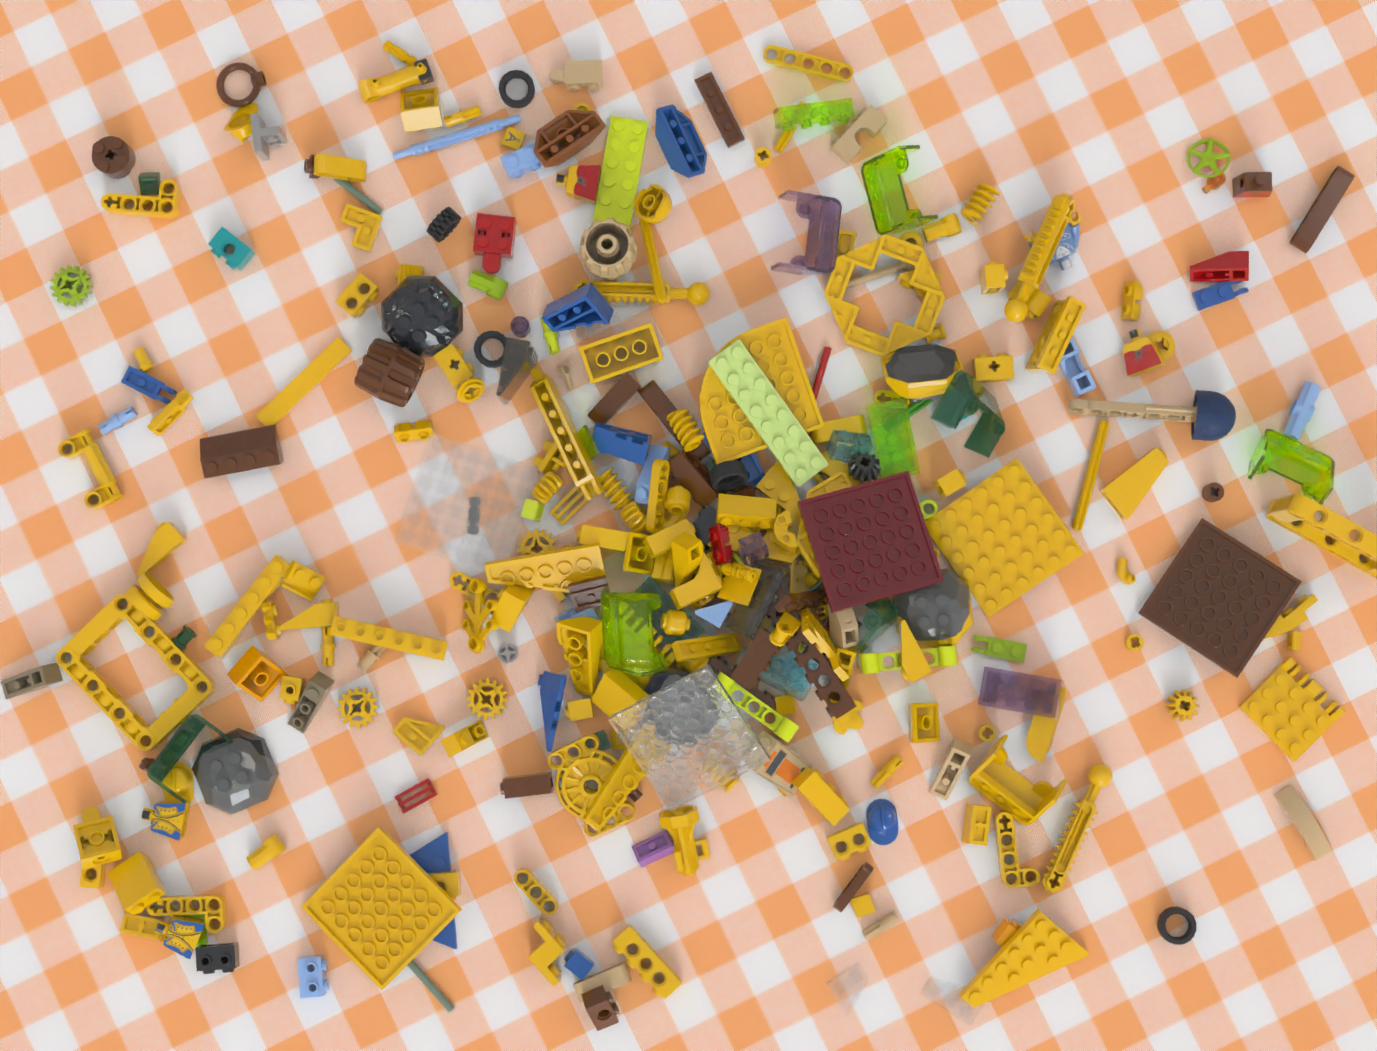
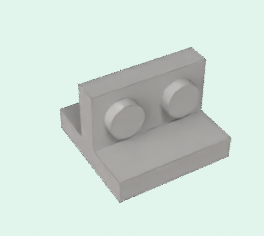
[250,113,287,161]

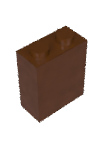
[500,771,554,799]

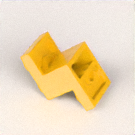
[528,917,566,987]

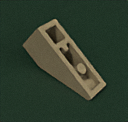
[1,663,63,699]

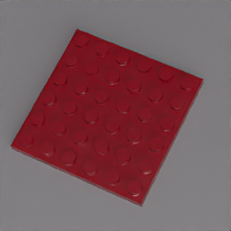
[797,471,944,613]

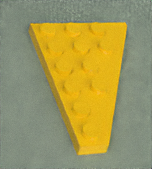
[959,909,1090,1008]

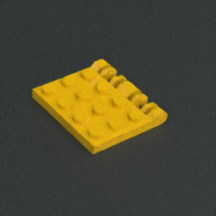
[1238,656,1346,762]

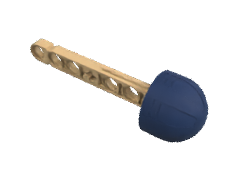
[1068,390,1236,441]

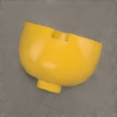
[633,184,672,224]

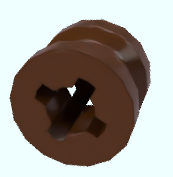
[1202,482,1224,502]

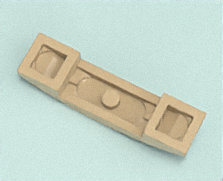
[1273,784,1332,861]

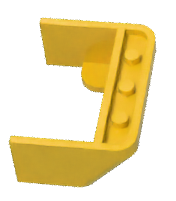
[969,734,1067,825]

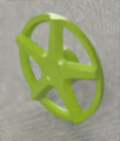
[1187,138,1230,178]

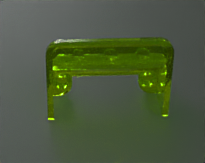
[601,592,665,677]

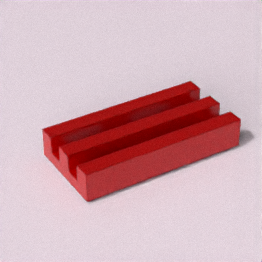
[394,778,438,814]

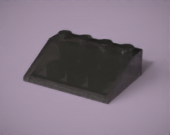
[496,337,538,405]

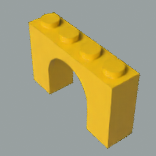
[643,519,722,610]

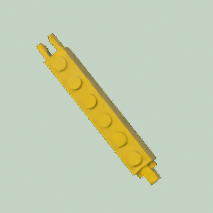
[530,367,603,500]

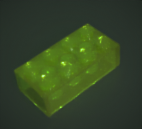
[866,397,920,478]

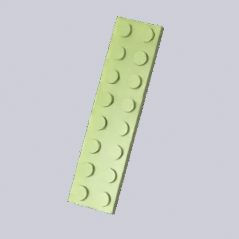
[707,339,829,487]

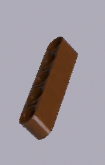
[1289,165,1355,253]
[638,380,711,461]

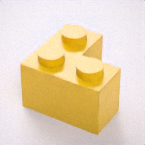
[490,584,535,633]

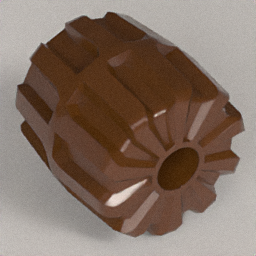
[354,338,425,407]

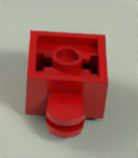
[473,213,517,274]

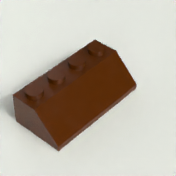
[200,424,284,479]

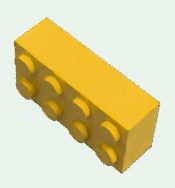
[579,323,664,385]

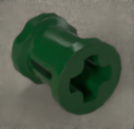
[171,625,197,650]

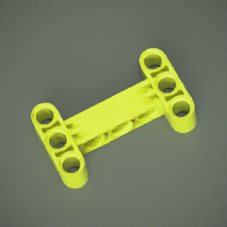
[857,646,958,674]
[709,671,799,743]

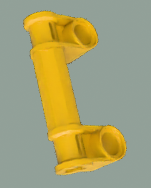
[58,428,124,510]

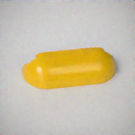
[1026,686,1067,762]

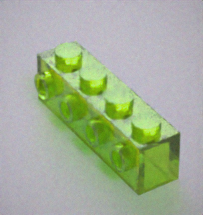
[773,98,854,131]

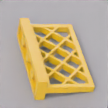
[1025,296,1086,374]

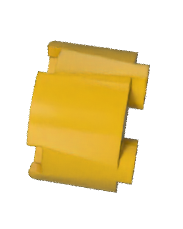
[773,510,797,552]

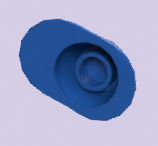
[866,799,899,845]

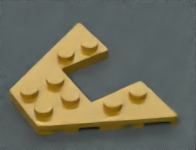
[707,460,801,564]

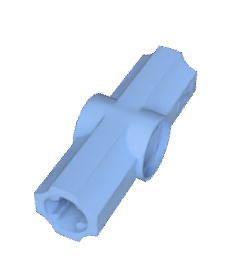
[1283,381,1322,440]

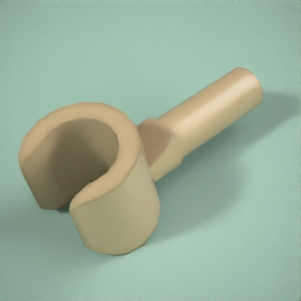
[557,363,573,390]

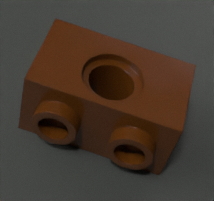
[581,985,620,1031]

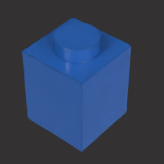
[564,948,595,980]

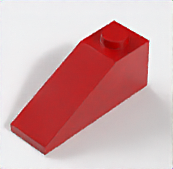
[1190,251,1249,282]

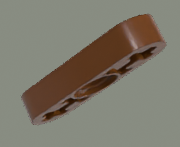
[833,862,874,913]

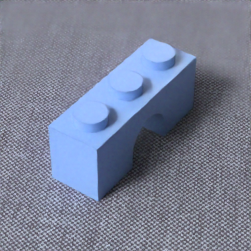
[1059,337,1096,398]

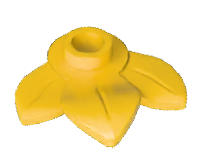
[832,699,864,735]

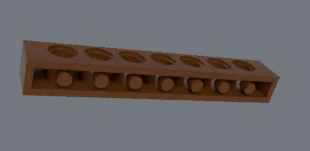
[753,574,857,719]

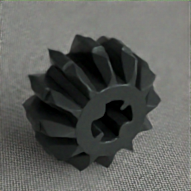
[848,451,881,484]

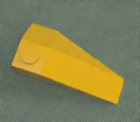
[557,616,603,697]

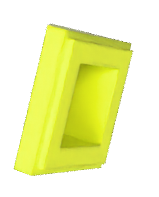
[521,499,545,522]

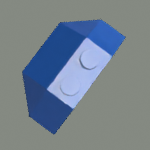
[655,104,707,178]

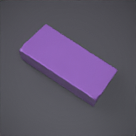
[631,830,675,867]

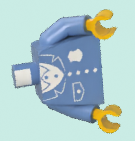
[1023,211,1081,271]

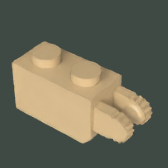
[549,60,603,91]

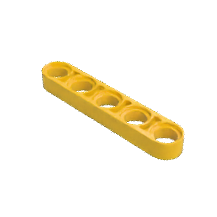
[763,45,854,83]

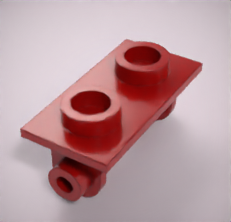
[709,524,734,566]

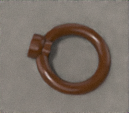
[216,62,267,107]

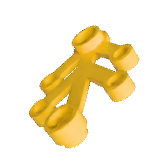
[462,578,498,654]

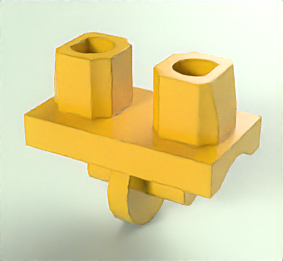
[533,440,566,474]

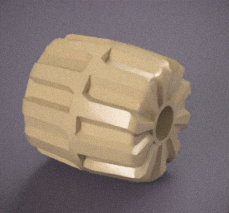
[579,217,637,280]

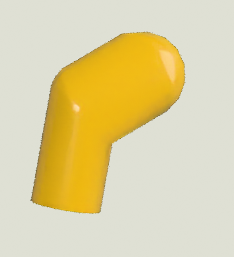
[1116,558,1136,585]

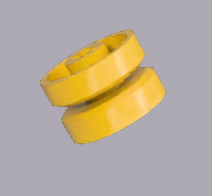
[125,572,176,621]

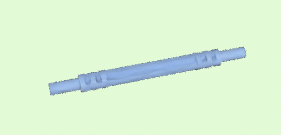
[392,114,521,160]

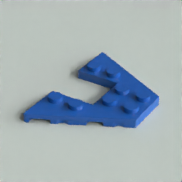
[410,832,457,949]

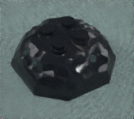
[381,276,463,357]

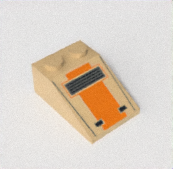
[741,730,814,797]

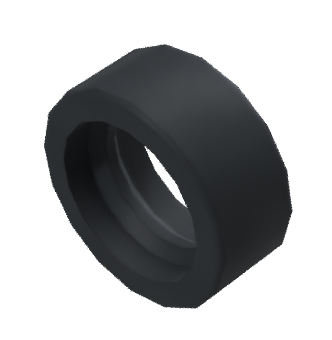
[498,70,535,109]
[474,331,511,368]
[709,460,748,492]
[1157,907,1197,945]

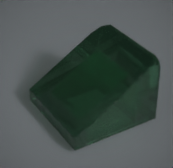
[138,172,160,195]

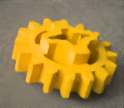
[516,528,559,556]
[466,678,508,720]
[337,687,380,729]

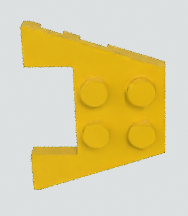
[801,608,849,681]

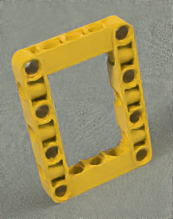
[1265,493,1377,578]
[56,594,215,751]

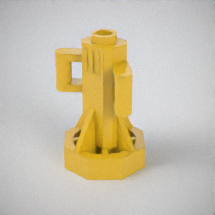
[659,805,711,876]

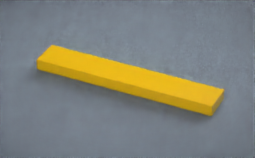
[256,337,352,426]

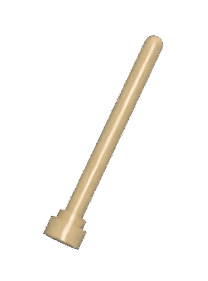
[847,261,915,288]

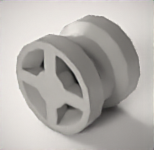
[498,644,518,663]

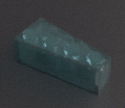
[734,647,819,702]

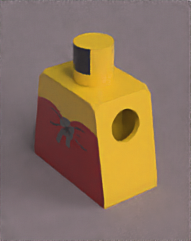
[556,165,601,205]
[1123,329,1166,377]

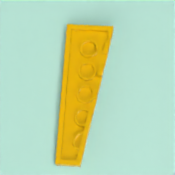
[582,723,672,831]

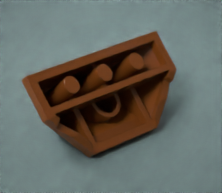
[533,110,606,168]

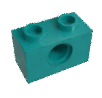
[208,226,256,271]

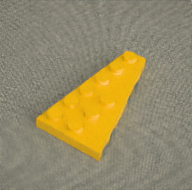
[484,543,608,593]

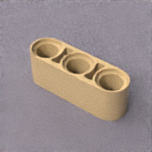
[573,962,632,1003]

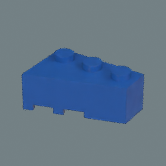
[542,283,614,332]
[590,422,652,466]

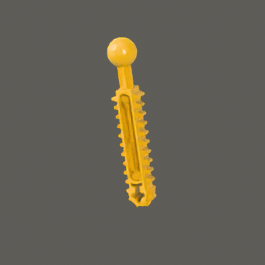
[1004,192,1076,322]
[573,279,710,306]
[1041,763,1113,894]

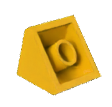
[908,702,940,743]

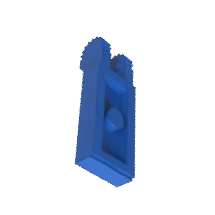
[1192,281,1249,311]
[121,365,177,404]

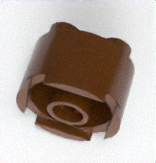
[92,136,136,179]

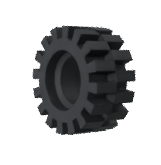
[426,206,461,242]

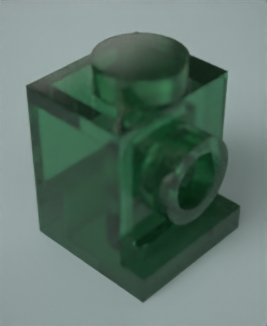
[585,729,611,754]

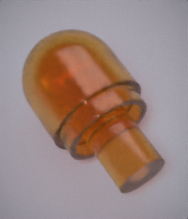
[1202,173,1226,194]

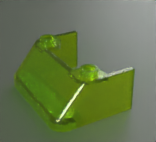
[861,145,938,235]
[1247,429,1335,505]

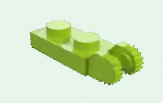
[971,635,1027,663]

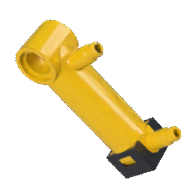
[357,58,434,103]

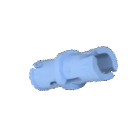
[98,406,138,435]

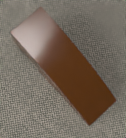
[587,373,641,424]

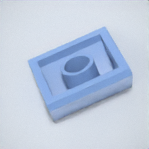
[694,601,733,628]

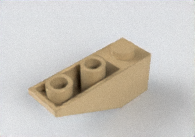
[828,603,859,648]

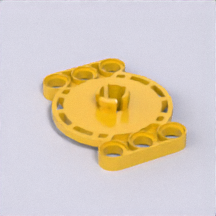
[547,734,636,837]

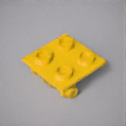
[717,562,762,606]

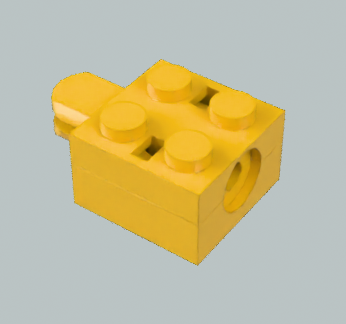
[73,806,122,869]

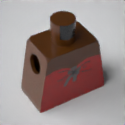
[1232,172,1272,198]

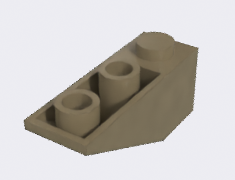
[287,671,335,734]

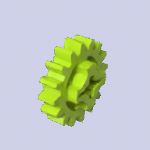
[50,265,93,307]

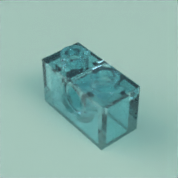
[826,430,873,462]

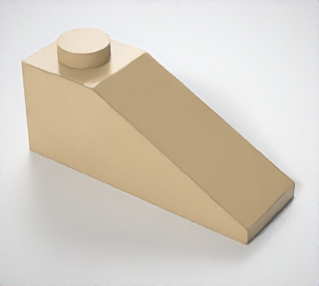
[929,737,972,800]

